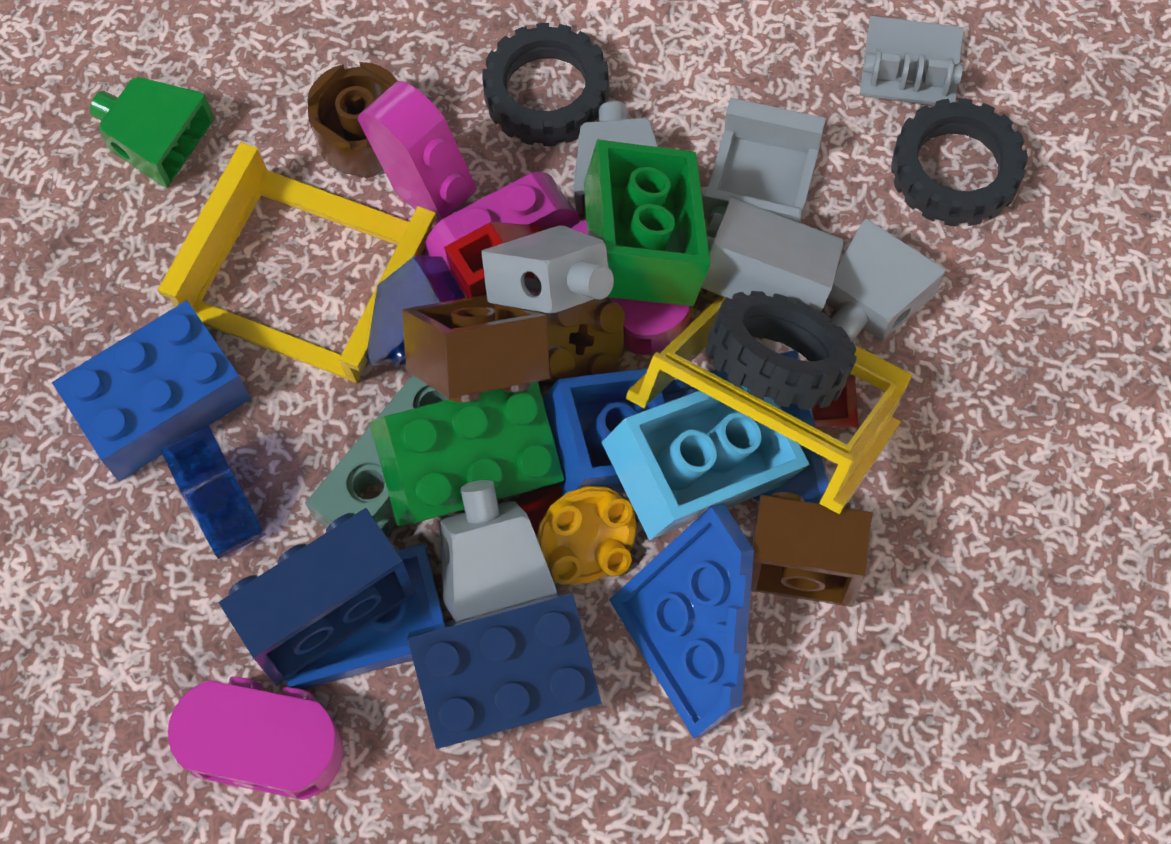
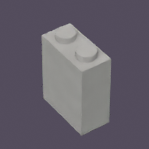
[701,198,844,314]

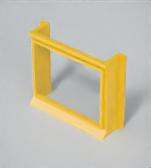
[157,142,437,383]
[626,295,913,514]

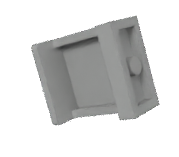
[702,98,826,223]

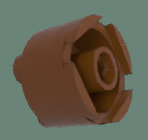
[307,62,398,178]
[538,297,625,387]

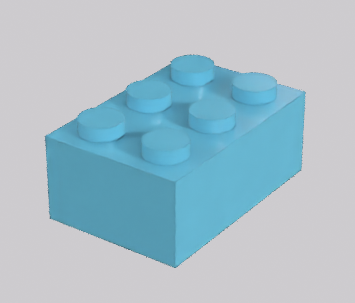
[602,380,810,541]

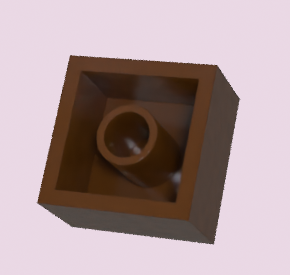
[402,295,550,402]
[751,492,873,607]

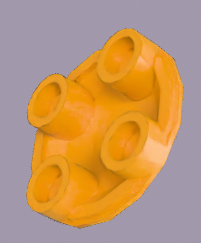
[537,486,637,585]

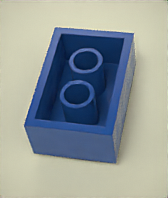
[52,300,251,482]

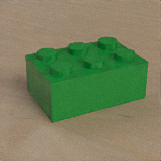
[584,139,710,306]
[369,381,565,526]

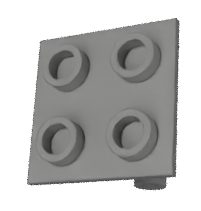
[859,16,964,105]

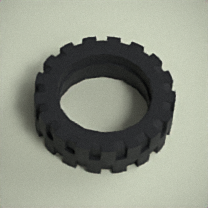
[482,23,609,147]
[891,98,1028,226]
[706,291,857,410]

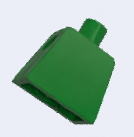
[90,77,215,188]

